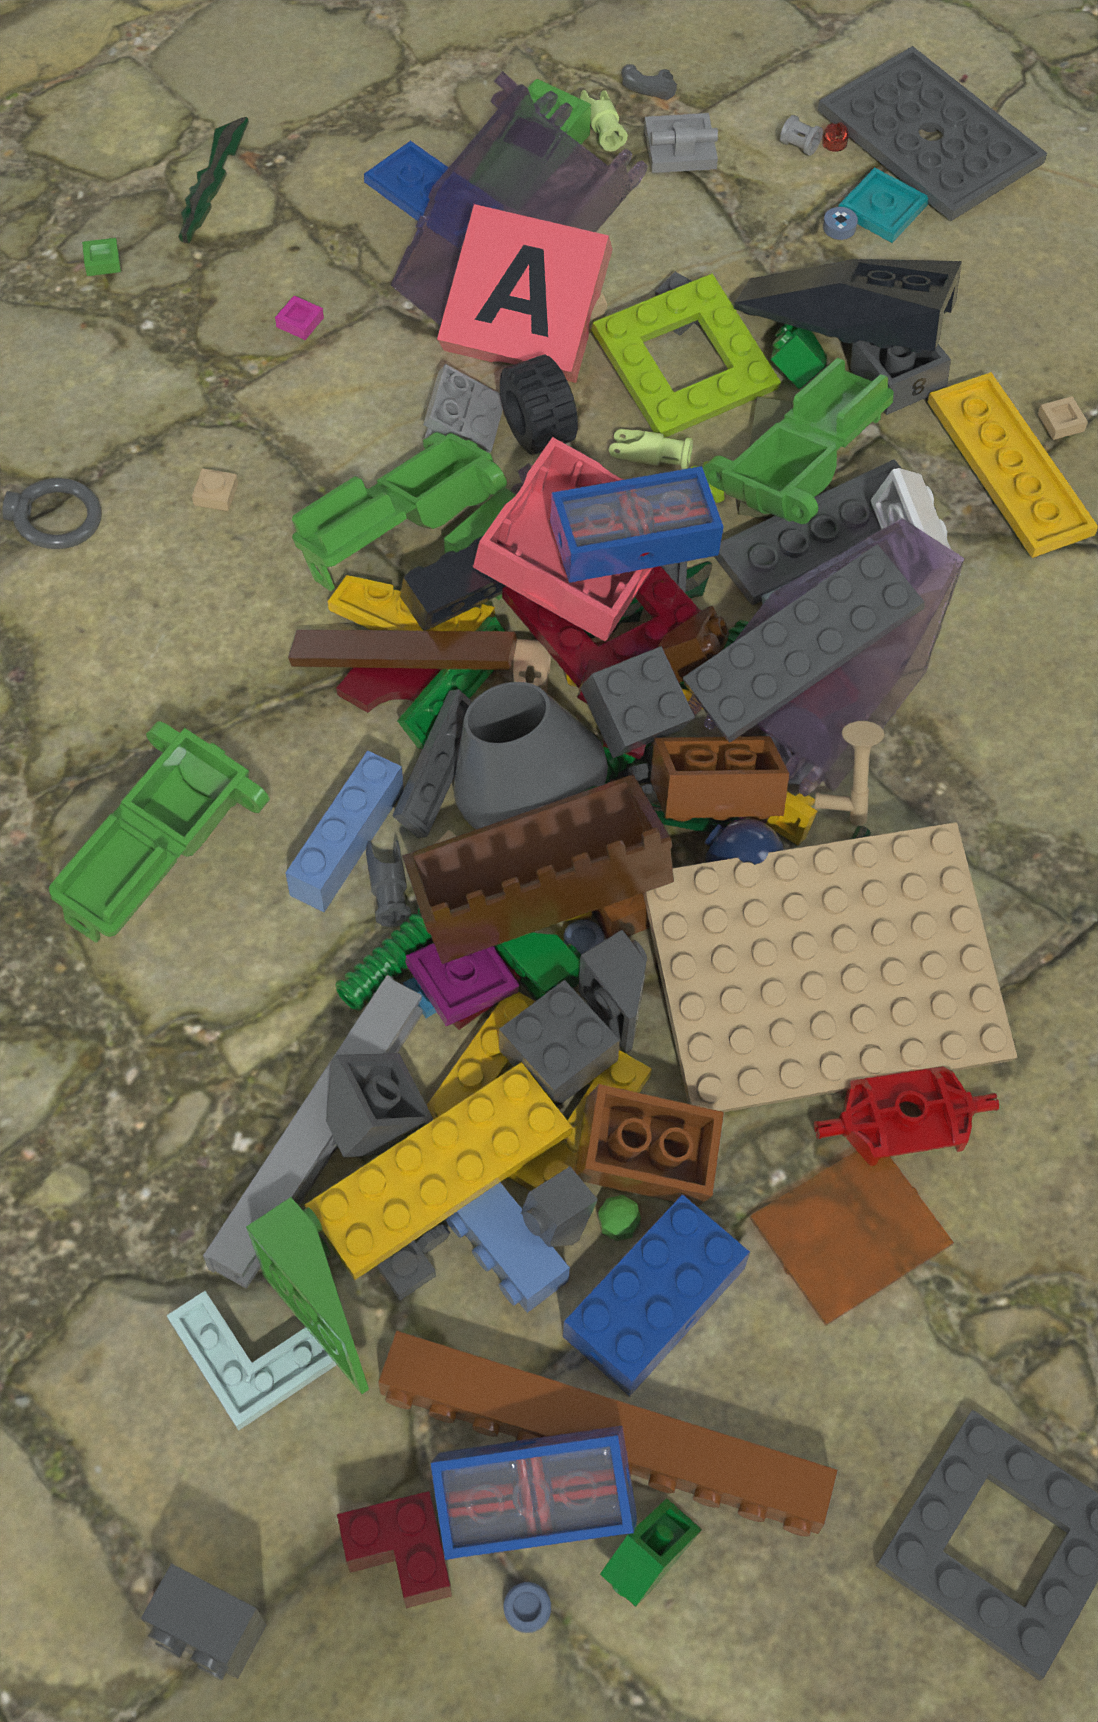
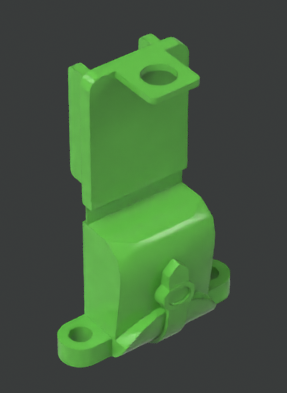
[703,358,894,524]
[292,432,507,591]
[49,721,270,943]

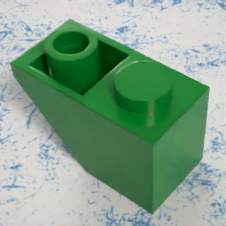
[771,324,827,389]

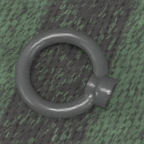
[3,478,102,549]

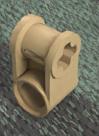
[512,639,551,693]

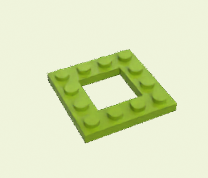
[591,273,781,438]

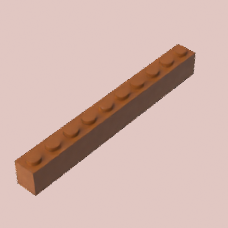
[378,1331,838,1537]

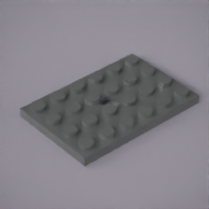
[818,46,1047,221]

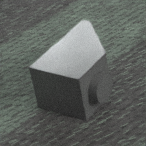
[521,1167,598,1247]

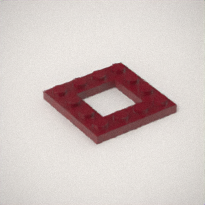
[502,566,701,688]

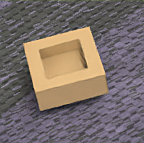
[1038,396,1088,440]
[192,468,238,511]

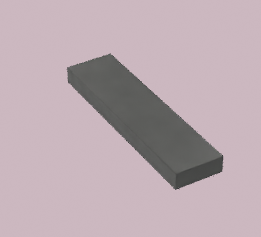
[392,689,472,839]

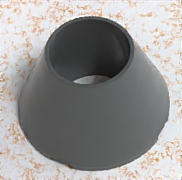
[453,682,608,829]

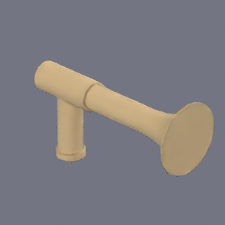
[815,721,884,825]

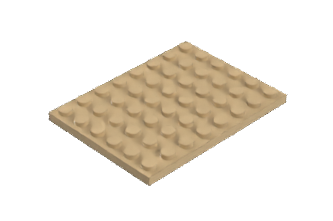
[643,822,1018,1112]

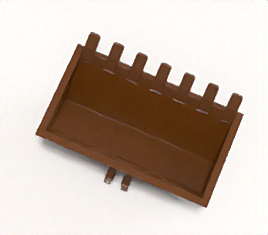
[402,774,674,964]

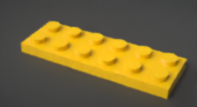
[928,372,1098,558]
[305,1062,572,1280]

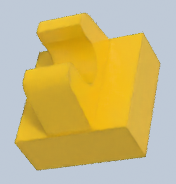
[766,791,817,845]

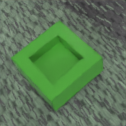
[82,238,121,276]

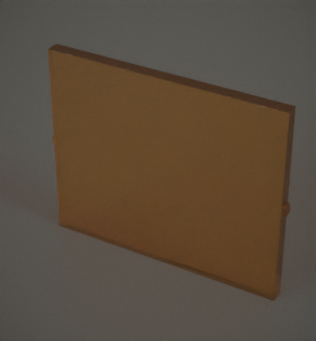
[750,1151,954,1326]

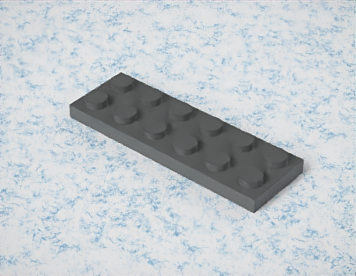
[714,459,936,606]
[683,544,925,743]

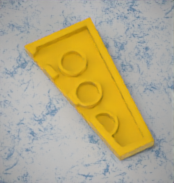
[327,575,495,631]

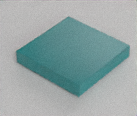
[838,167,928,243]

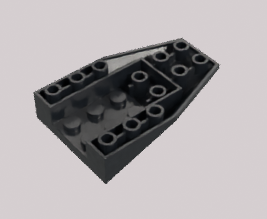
[734,259,962,353]

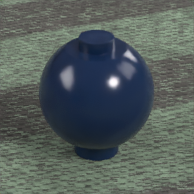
[704,819,785,865]

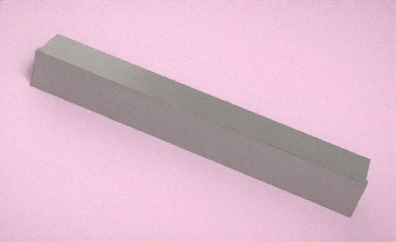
[203,975,423,1289]

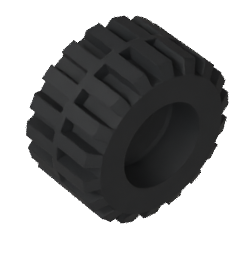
[500,354,578,455]

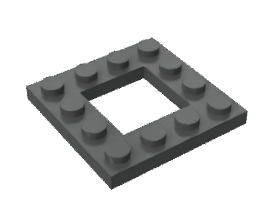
[876,1409,1098,1681]

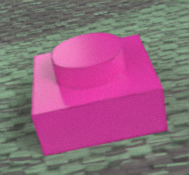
[275,296,324,340]

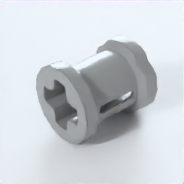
[780,115,823,156]

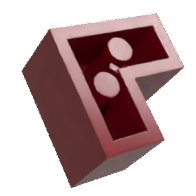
[337,1491,452,1608]

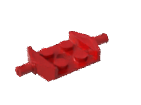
[814,1066,999,1166]

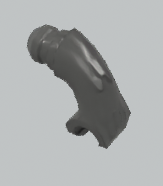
[621,64,677,100]

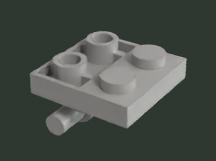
[644,113,718,173]
[423,364,503,453]

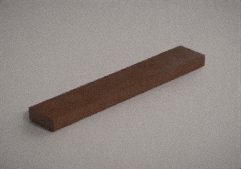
[288,629,517,670]

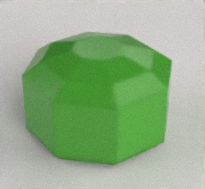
[598,1195,641,1242]

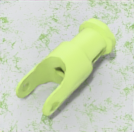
[580,90,628,151]
[609,429,693,469]

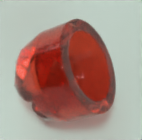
[822,122,849,152]

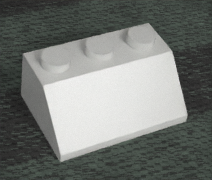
[870,468,961,596]

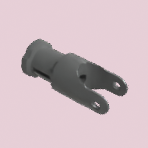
[366,840,411,927]

